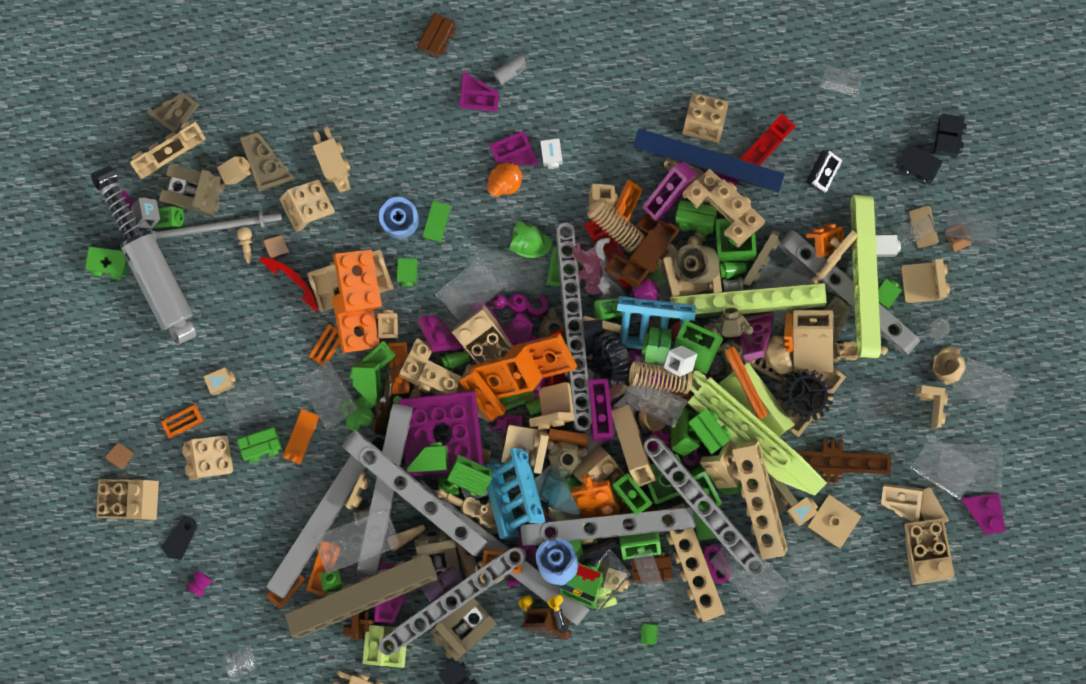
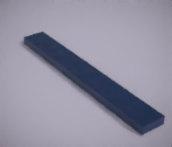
[633,129,785,193]

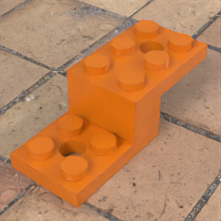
[332,250,382,354]
[470,334,577,399]

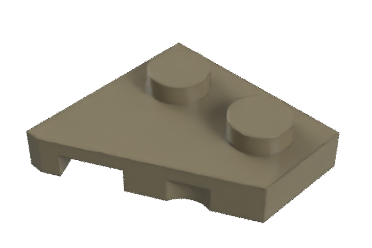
[147,93,199,134]

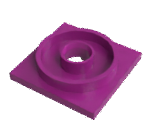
[398,391,484,476]

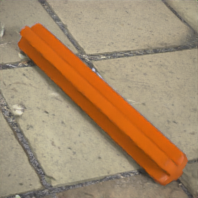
[725,347,768,419]

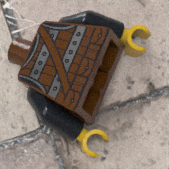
[518,595,571,640]

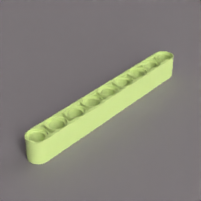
[850,195,881,358]

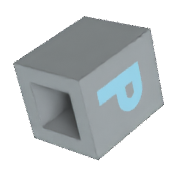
[131,197,160,229]

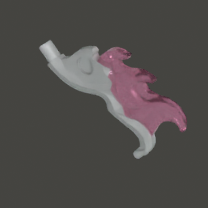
[574,238,628,300]

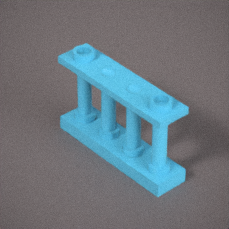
[615,296,696,350]
[484,448,545,540]

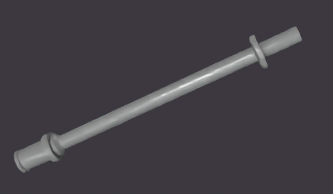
[144,211,282,240]

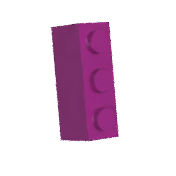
[642,162,697,220]
[588,379,614,442]

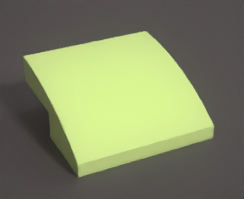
[362,625,407,668]

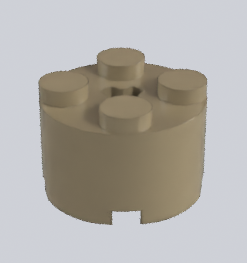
[674,244,719,284]

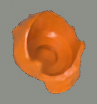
[487,162,523,196]

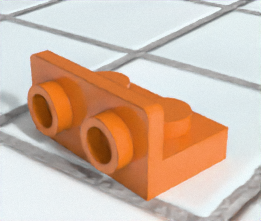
[806,223,844,257]

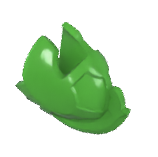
[509,220,552,258]

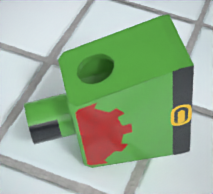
[559,558,603,609]

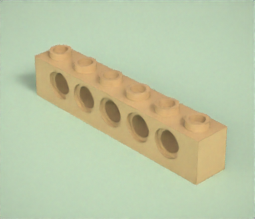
[731,440,788,560]
[662,503,725,622]

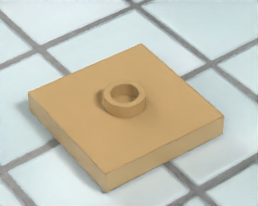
[807,495,861,549]

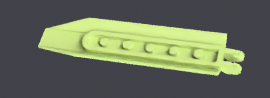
[685,370,827,495]

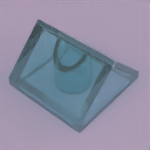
[539,469,580,515]

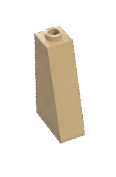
[611,405,656,486]

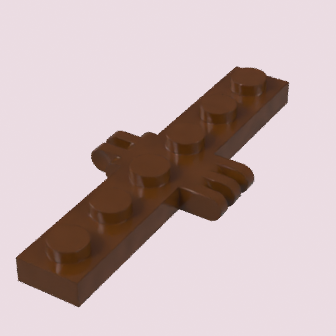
[796,439,891,486]

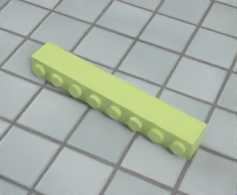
[670,283,827,320]

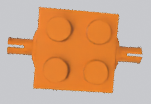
[571,473,620,519]

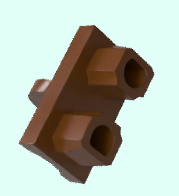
[343,611,375,640]

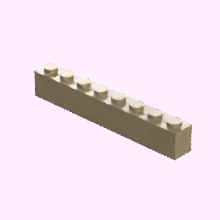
[285,554,438,639]

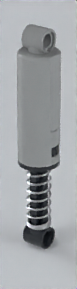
[91,166,196,345]

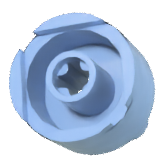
[379,197,419,239]
[536,538,578,585]

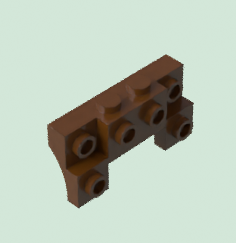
[604,213,680,289]

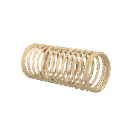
[587,198,645,253]
[629,361,692,394]

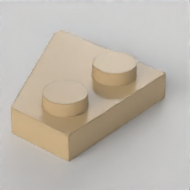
[881,483,923,523]

